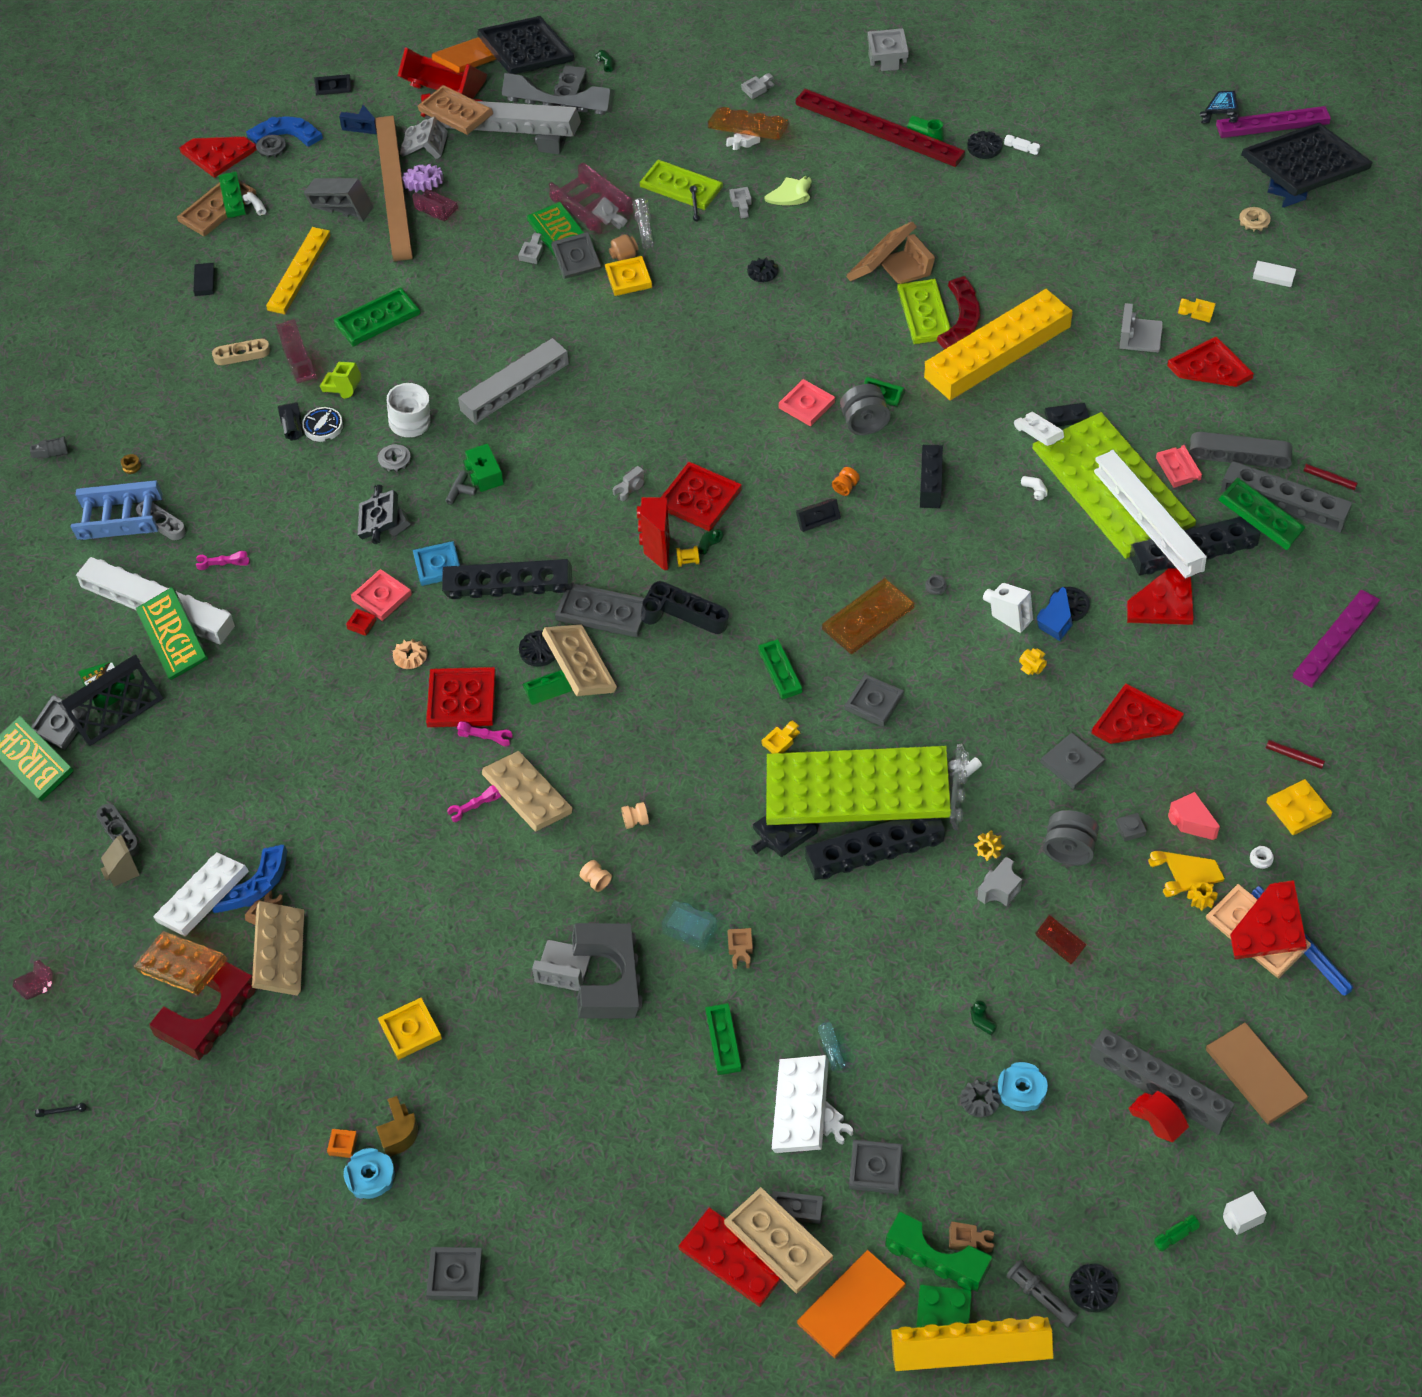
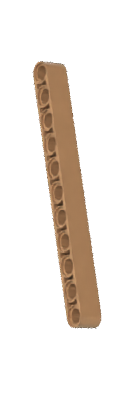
[375,115,413,262]

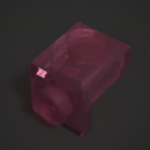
[12,960,53,1000]

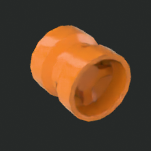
[832,467,860,496]

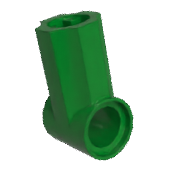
[907,115,944,141]

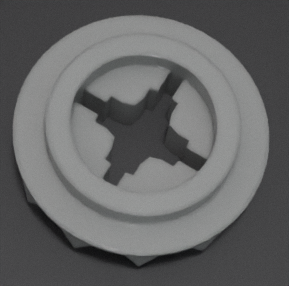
[378,444,411,472]

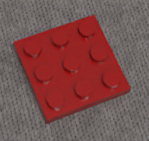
[661,462,742,531]
[426,667,496,727]

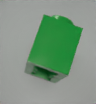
[463,443,504,492]

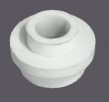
[1250,846,1274,869]

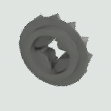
[256,135,286,158]
[960,1079,1000,1117]

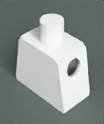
[983,583,1033,633]

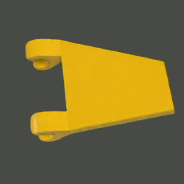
[1148,851,1225,898]

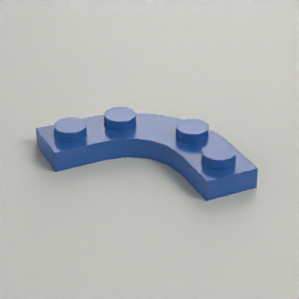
[246,117,323,147]
[212,845,287,913]

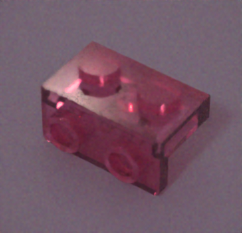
[412,189,458,222]

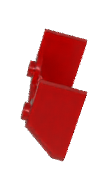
[397,48,487,99]

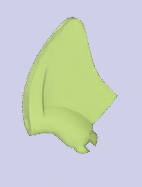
[765,176,812,205]

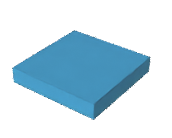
[413,541,460,586]

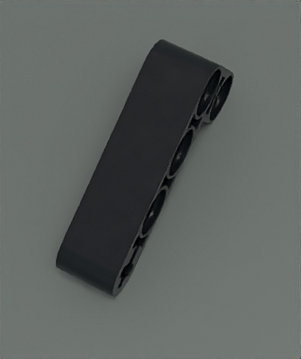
[640,581,729,634]

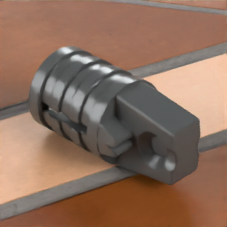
[30,436,69,458]

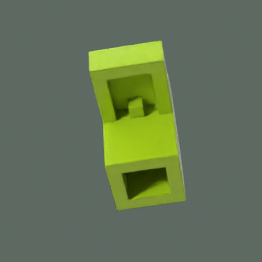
[320,362,361,399]

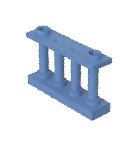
[71,480,163,540]

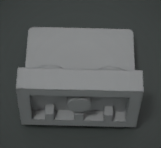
[400,117,448,159]
[1119,303,1163,353]
[532,940,591,991]

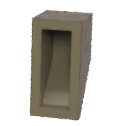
[100,835,139,887]

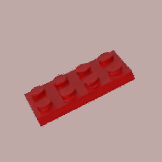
[678,1208,782,1307]

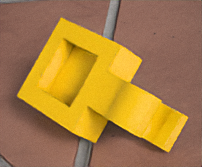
[1178,299,1216,323]
[761,720,800,754]

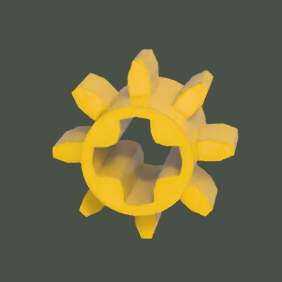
[1019,648,1047,675]
[974,831,1005,861]
[1187,880,1218,911]

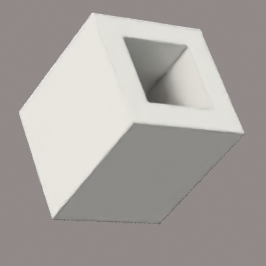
[1223,1191,1267,1235]

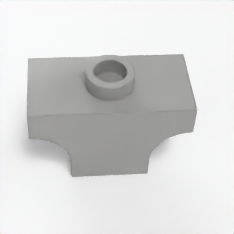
[977,857,1022,906]

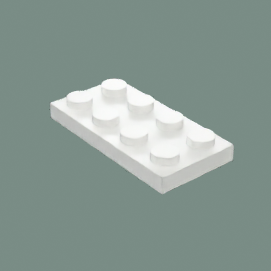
[153,853,249,936]
[772,1055,829,1153]

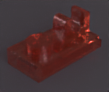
[1035,915,1087,964]

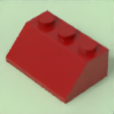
[637,497,670,570]

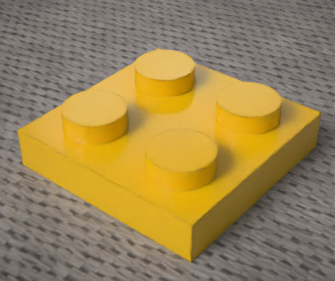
[605,256,652,296]
[1266,779,1332,836]
[378,998,442,1060]

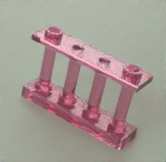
[549,162,633,235]

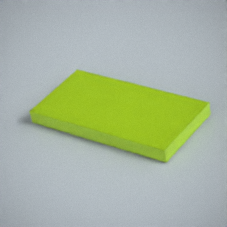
[639,159,723,210]
[897,279,951,344]

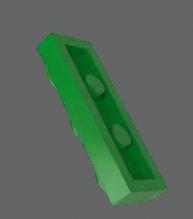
[218,172,246,218]
[758,639,802,700]
[705,1003,741,1076]

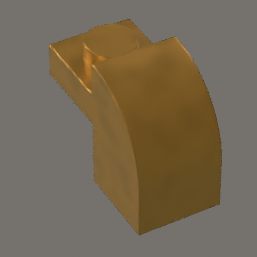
[376,1096,418,1157]

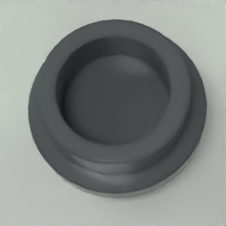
[925,575,947,595]

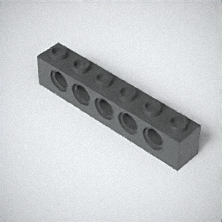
[535,65,587,154]
[1221,461,1353,533]
[1089,1028,1235,1135]

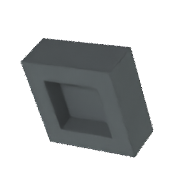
[388,508,411,536]
[1116,813,1147,842]

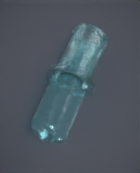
[818,1022,846,1071]

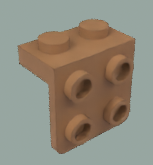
[880,234,935,284]

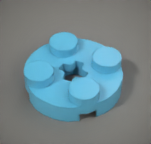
[998,1062,1048,1111]
[344,1148,395,1199]

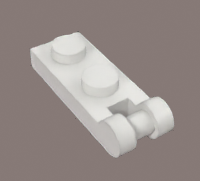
[1014,412,1064,446]

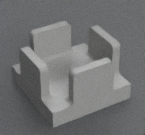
[867,28,908,71]

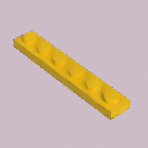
[266,227,331,314]

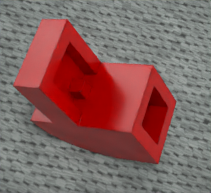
[1129,1091,1189,1143]

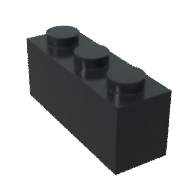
[920,445,943,508]

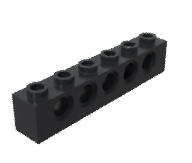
[1130,517,1261,576]
[442,559,572,599]
[805,818,945,880]

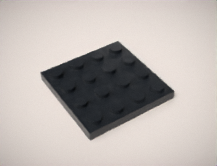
[477,16,574,74]

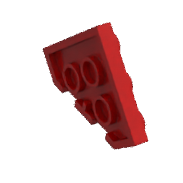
[179,137,257,178]
[1167,337,1254,387]
[1126,568,1193,625]
[1091,683,1184,744]
[1230,880,1307,960]

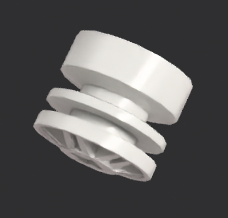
[387,383,430,437]

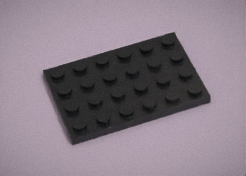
[1241,123,1373,196]

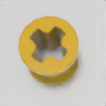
[676,546,699,567]

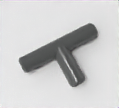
[445,470,477,504]

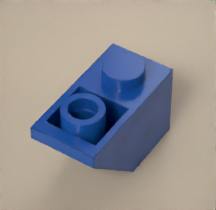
[1037,587,1073,641]

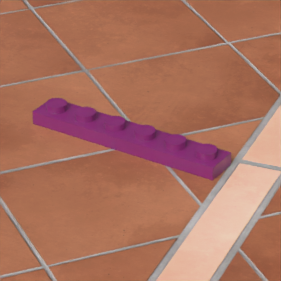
[1216,106,1331,138]
[1293,589,1380,688]

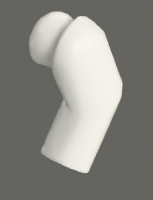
[242,192,266,216]
[1021,476,1048,500]
[947,757,982,778]

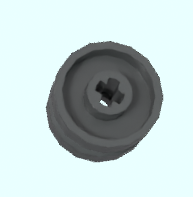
[840,384,890,435]
[1043,810,1099,866]

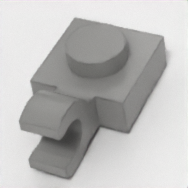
[741,73,774,99]
[729,187,751,218]
[592,197,627,229]
[518,233,543,264]
[613,466,644,501]

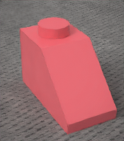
[1168,792,1220,840]

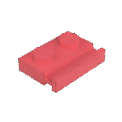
[1156,445,1202,488]

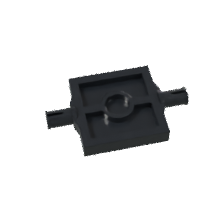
[358,484,398,544]
[751,816,817,857]

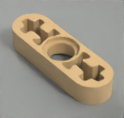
[212,339,270,365]

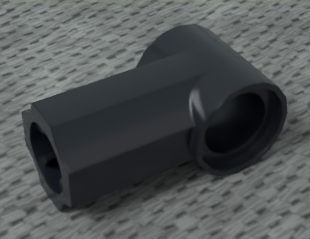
[278,402,302,441]

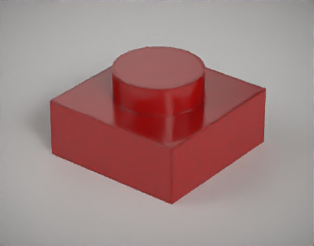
[346,609,376,636]

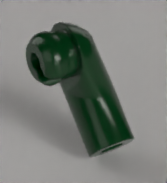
[595,50,613,72]
[698,529,724,555]
[970,1001,997,1036]

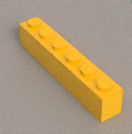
[891,1316,1053,1371]

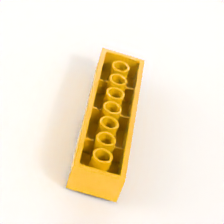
[924,289,1072,400]

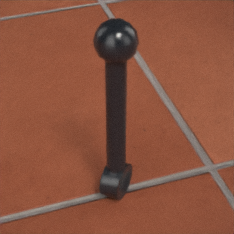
[689,185,700,222]
[35,1102,87,1117]

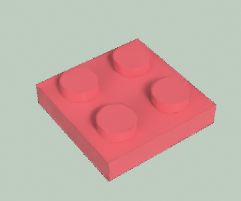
[779,379,835,426]
[351,569,412,621]

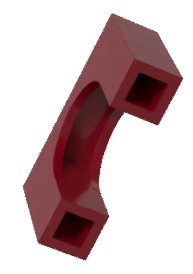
[149,952,256,1061]

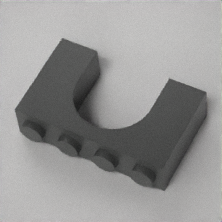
[572,923,642,1018]

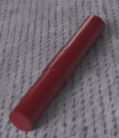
[1303,464,1358,491]
[1266,740,1325,769]

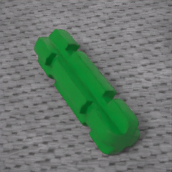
[1154,1215,1200,1251]

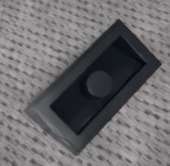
[314,74,352,95]

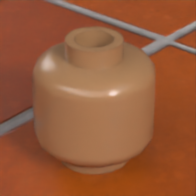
[609,234,638,261]

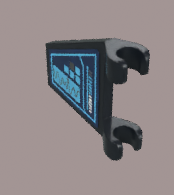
[1200,91,1239,124]

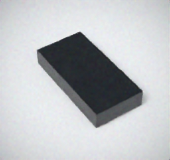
[193,263,215,296]

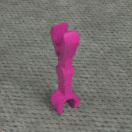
[196,551,249,570]
[457,722,513,746]
[447,785,502,822]

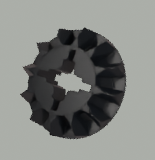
[747,257,778,282]

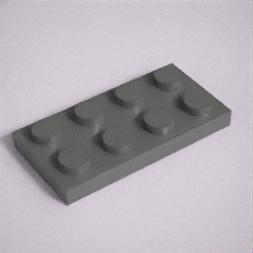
[555,583,644,637]

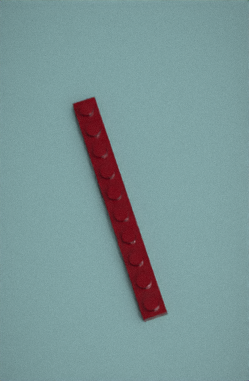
[796,89,965,167]

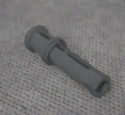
[1006,1260,1078,1328]

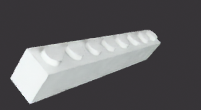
[76,557,235,645]

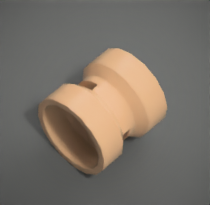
[621,802,649,829]
[580,860,612,892]

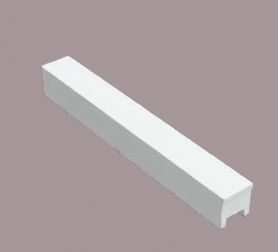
[1094,450,1206,578]

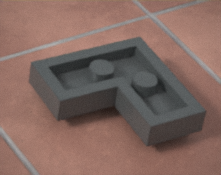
[772,1191,823,1224]

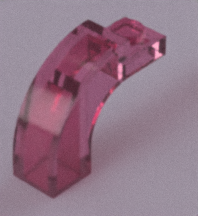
[275,319,316,384]

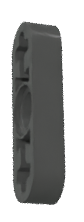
[96,804,140,857]

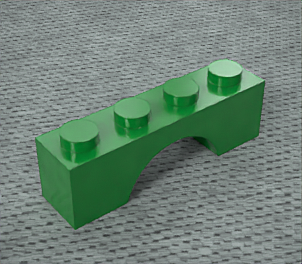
[885,1211,992,1292]

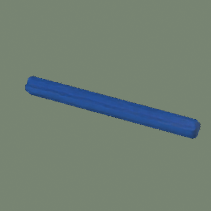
[1251,886,1353,996]

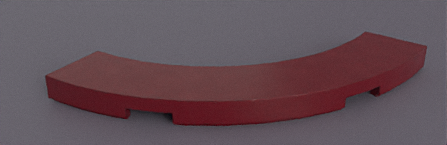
[936,276,980,350]

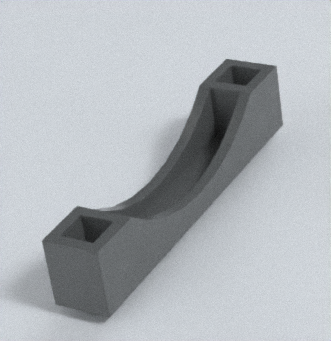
[502,73,615,115]

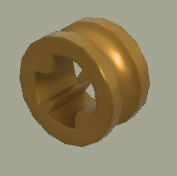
[121,454,141,474]

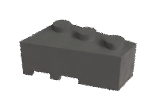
[304,178,374,222]

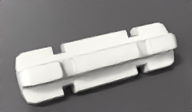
[1004,135,1040,155]

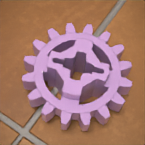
[402,164,444,192]

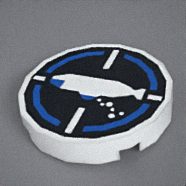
[302,407,343,442]

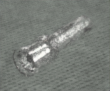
[632,198,654,249]

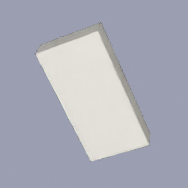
[1253,261,1296,287]

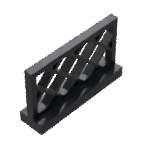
[58,654,164,746]

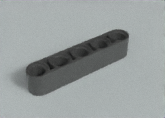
[1189,432,1293,469]

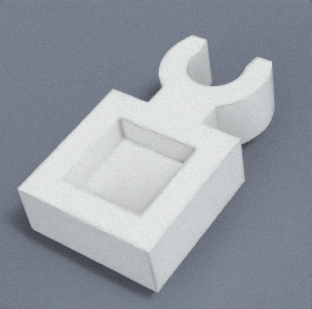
[726,129,760,150]
[823,1101,853,1145]

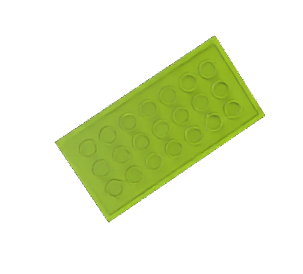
[1032,412,1196,559]
[766,746,951,825]

